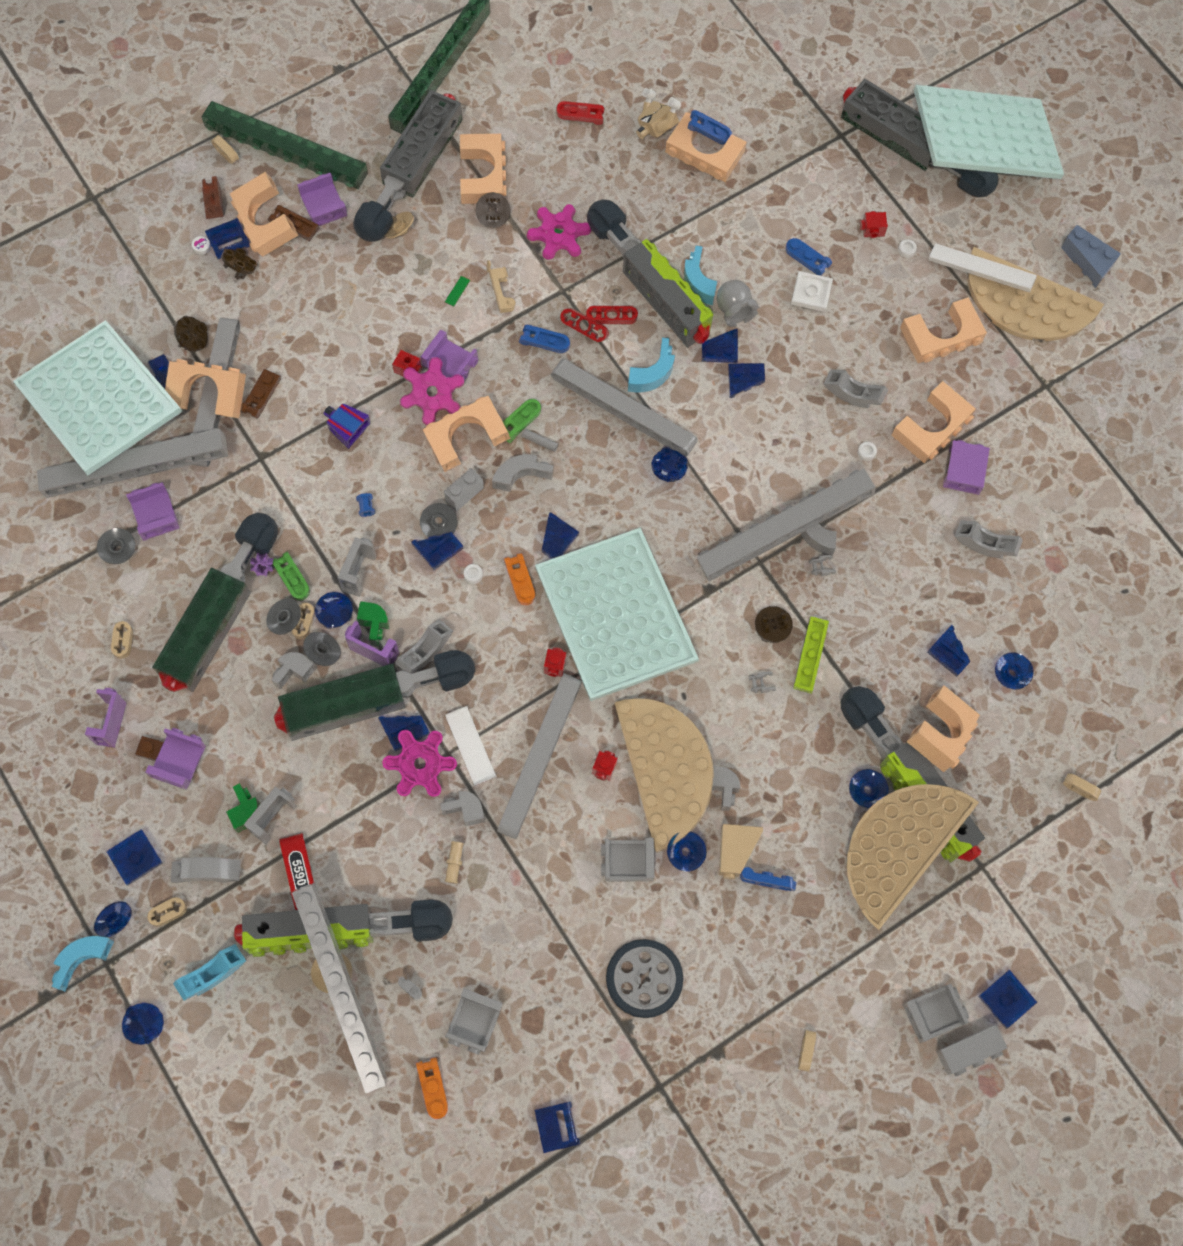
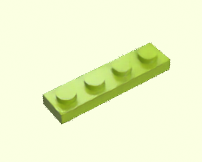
[793,616,829,694]

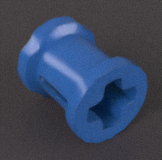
[356,493,375,517]

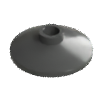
[420,503,458,540]
[97,528,136,564]
[266,598,301,635]
[303,632,340,666]

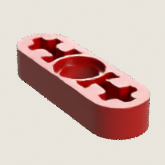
[586,306,638,325]
[560,308,609,342]

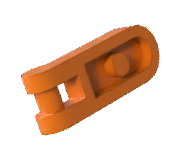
[504,553,535,606]
[416,1057,448,1119]

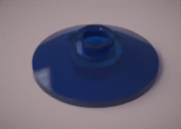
[995,652,1034,690]
[849,769,889,808]
[667,831,707,872]
[94,901,132,938]

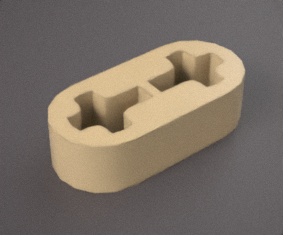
[211,135,239,164]
[292,603,315,640]
[111,621,133,659]
[1063,774,1102,801]
[147,897,187,927]
[798,1030,816,1072]

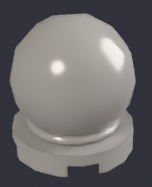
[716,280,759,327]

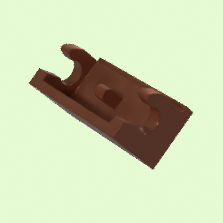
[202,176,224,219]

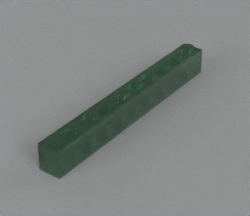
[388,0,490,134]
[201,101,368,190]

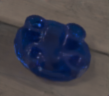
[651,447,688,482]
[315,592,353,629]
[122,1002,164,1045]

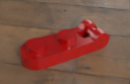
[556,101,605,125]

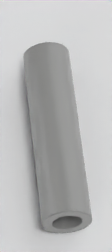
[522,429,559,452]

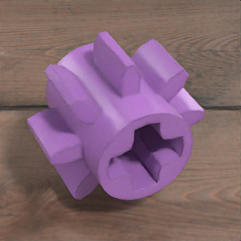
[250,553,274,577]

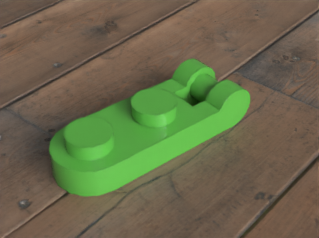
[503,399,541,443]
[272,552,310,601]

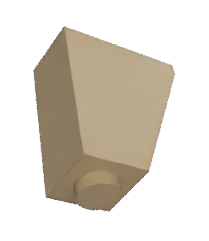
[719,824,763,880]

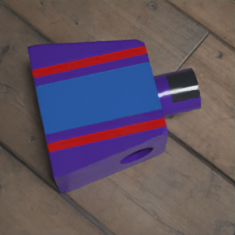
[323,404,371,449]

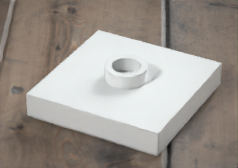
[791,271,833,312]

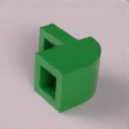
[357,601,389,646]
[226,783,260,833]

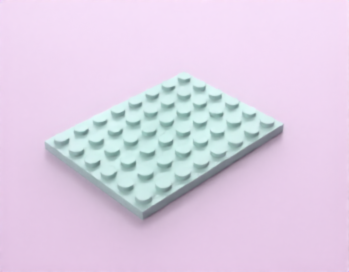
[914,85,1064,179]
[13,320,182,476]
[535,528,699,701]

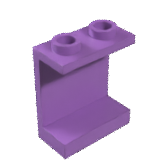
[297,173,348,226]
[420,329,479,381]
[943,440,990,495]
[126,482,180,541]
[345,621,400,668]
[85,688,126,748]
[145,728,206,790]

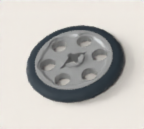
[606,939,684,1018]

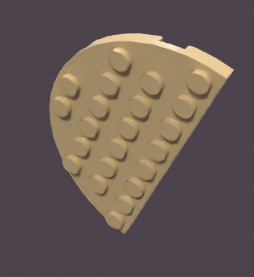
[967,247,1104,341]
[614,699,714,853]
[847,784,979,930]

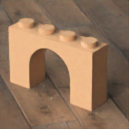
[665,112,747,182]
[460,133,507,204]
[230,172,298,257]
[900,297,987,363]
[165,359,246,418]
[892,381,976,463]
[423,396,510,472]
[907,685,980,772]

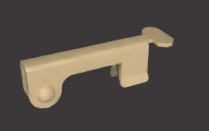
[486,260,516,313]

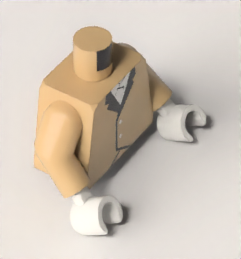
[636,88,681,139]

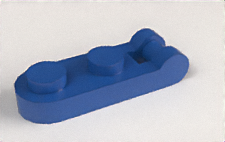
[688,110,732,145]
[785,238,832,276]
[519,325,570,353]
[740,867,797,891]

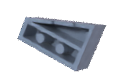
[1061,225,1121,289]

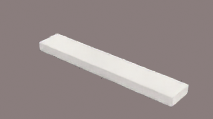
[929,243,1037,293]

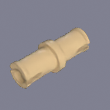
[444,841,464,884]

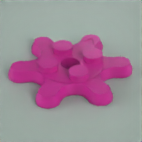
[526,204,591,260]
[400,357,464,425]
[382,730,457,797]

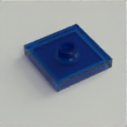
[106,829,163,886]
[978,970,1037,1029]

